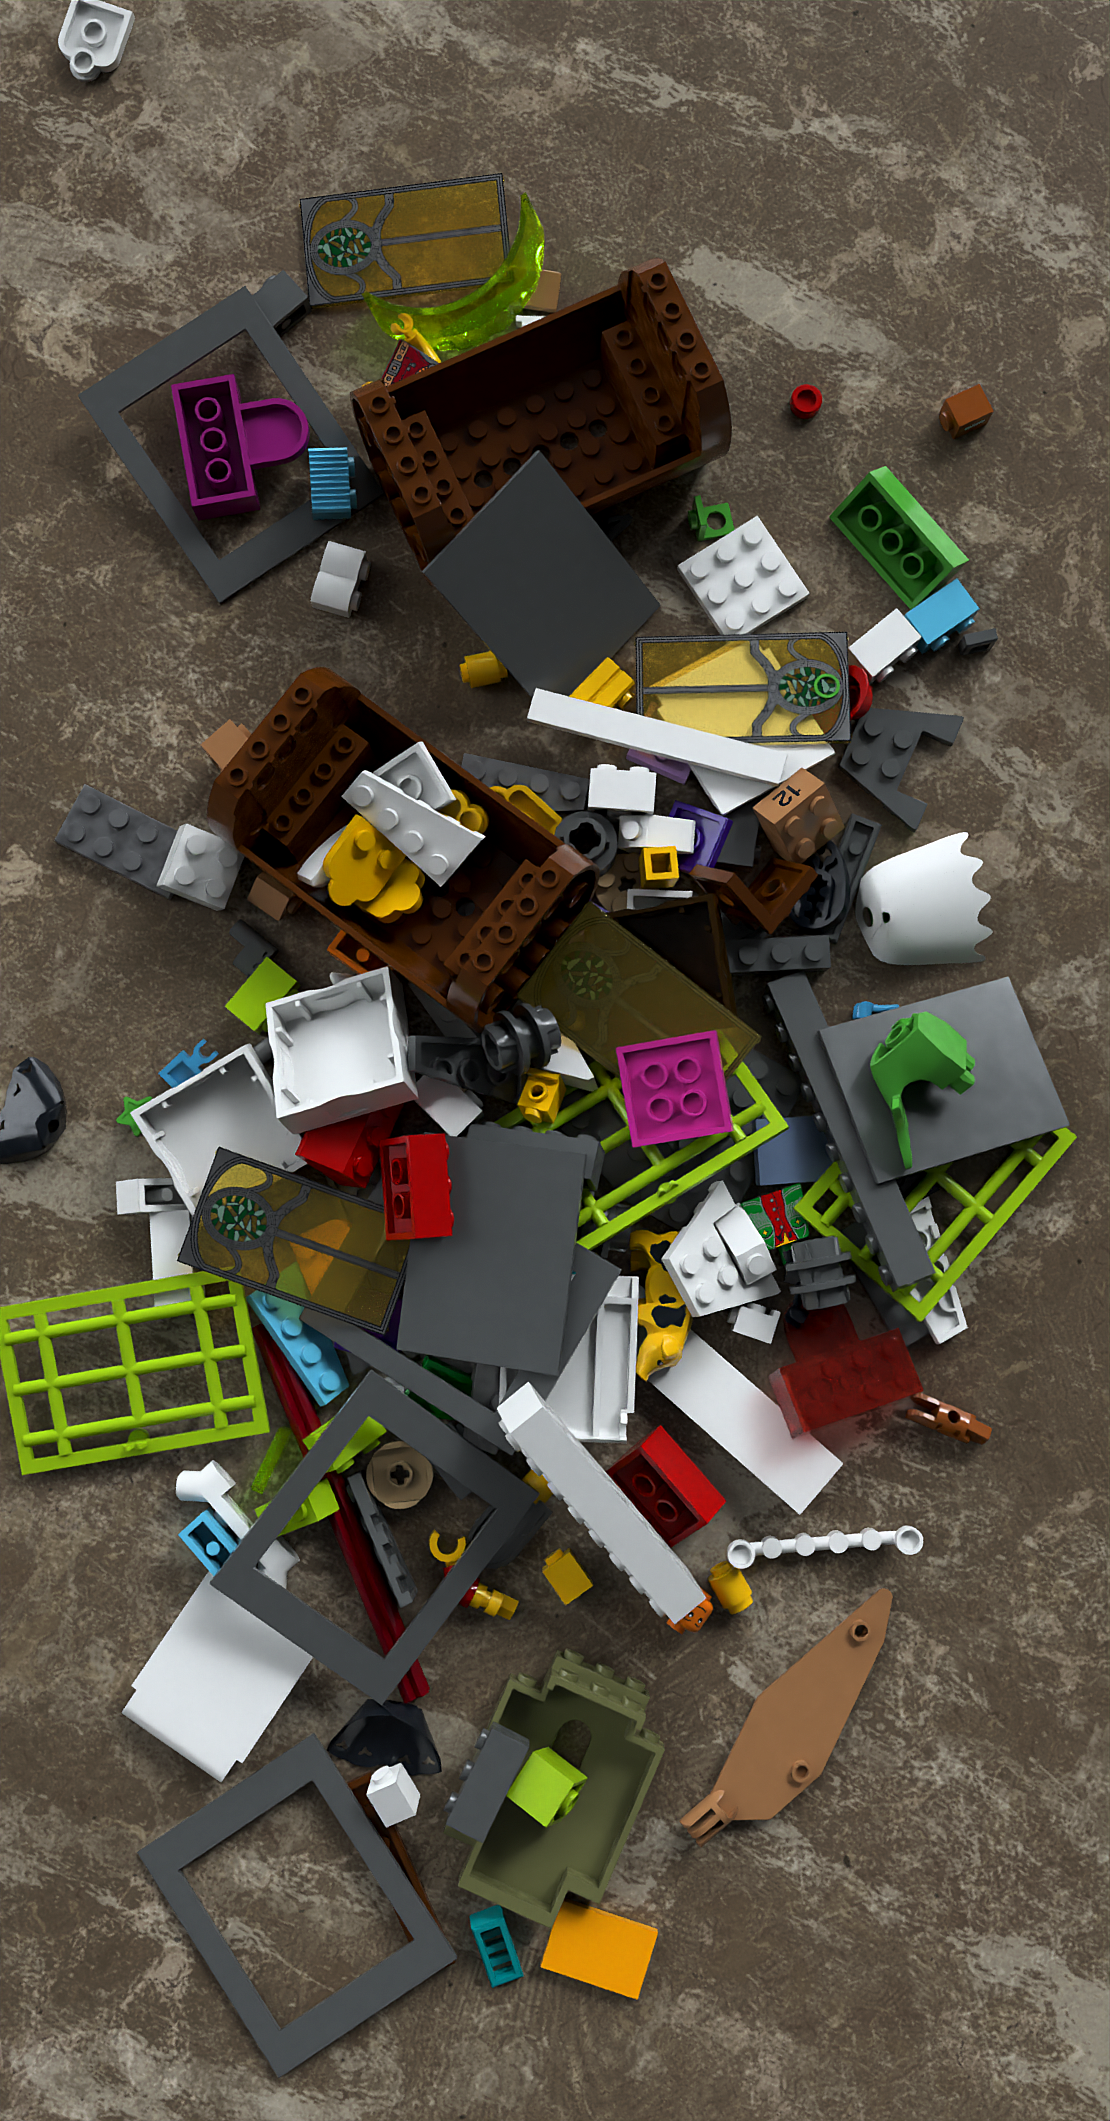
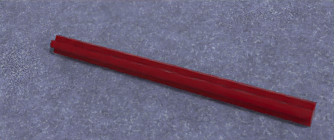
[252,1323,430,1703]

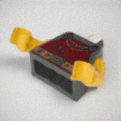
[362,313,441,387]

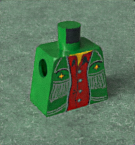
[740,1183,809,1265]

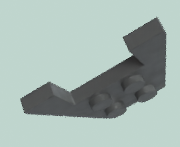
[838,708,964,833]

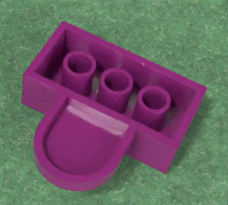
[171,374,310,521]

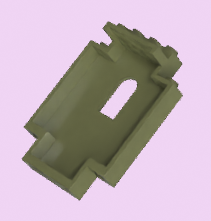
[443,1648,665,1929]

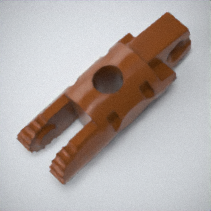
[905,1390,992,1445]

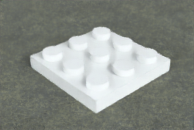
[677,516,810,645]

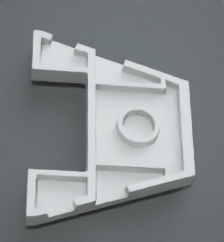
[661,1180,781,1317]

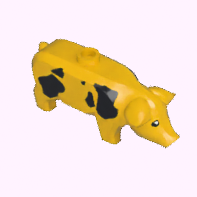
[629,1230,693,1383]

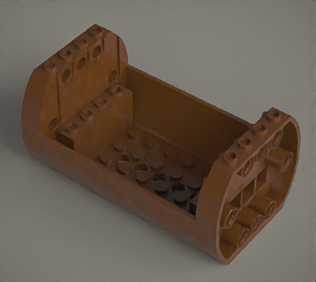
[350,257,732,587]
[207,667,600,1033]

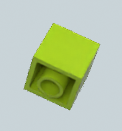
[506,1747,588,1828]

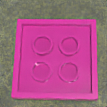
[616,1030,734,1148]

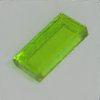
[251,1425,293,1494]

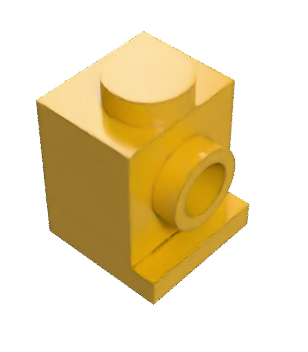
[517,1067,567,1124]

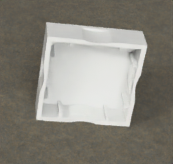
[265,966,418,1135]
[130,1043,308,1227]

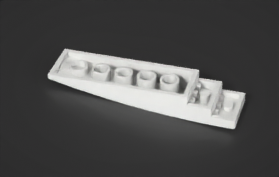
[636,1285,843,1515]

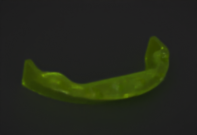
[361,192,545,352]

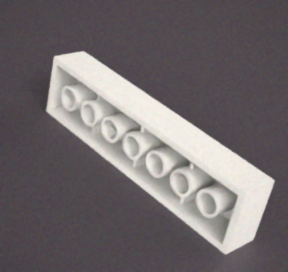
[497,1382,706,1624]

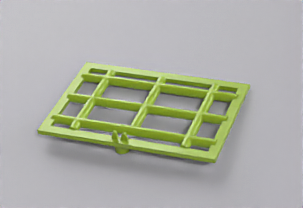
[494,1030,789,1251]
[793,1128,1077,1322]
[0,1265,270,1475]

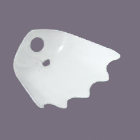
[855,832,993,965]

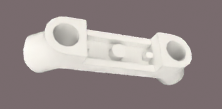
[176,1460,300,1589]

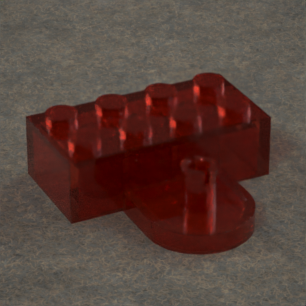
[768,1302,924,1440]

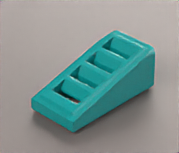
[469,1904,524,1988]

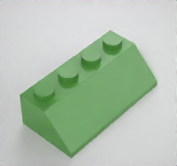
[829,466,969,610]

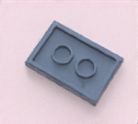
[752,1116,839,1185]

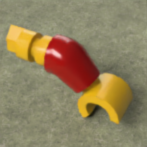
[428,1529,519,1620]

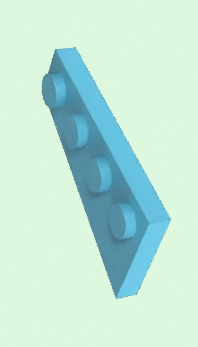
[246,1261,350,1407]

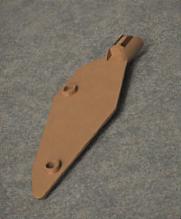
[679,1588,893,1848]

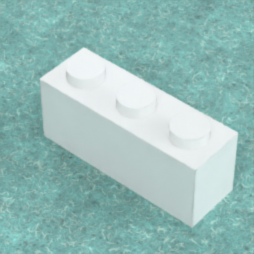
[149,1210,205,1307]

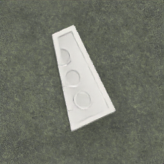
[341,770,486,887]
[910,1196,968,1344]

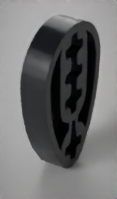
[789,840,851,933]

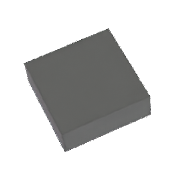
[958,628,998,655]

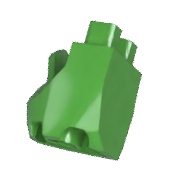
[870,1011,975,1169]

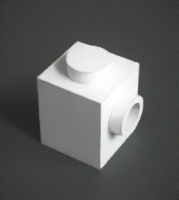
[366,1763,420,1828]

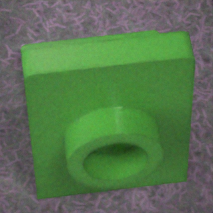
[688,495,734,541]

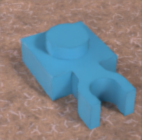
[158,1038,219,1088]

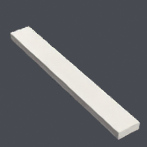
[527,688,788,787]

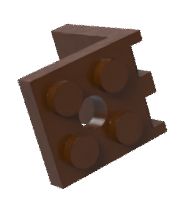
[689,858,818,934]

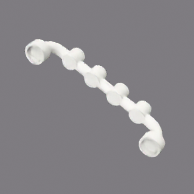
[727,1526,923,1569]

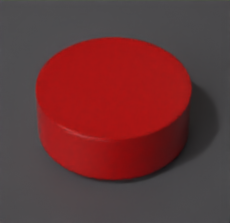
[790,384,822,419]

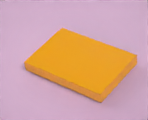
[540,1898,658,2000]

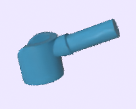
[852,1001,899,1020]

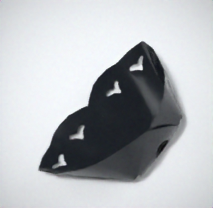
[0,1057,67,1164]
[327,1699,442,1776]

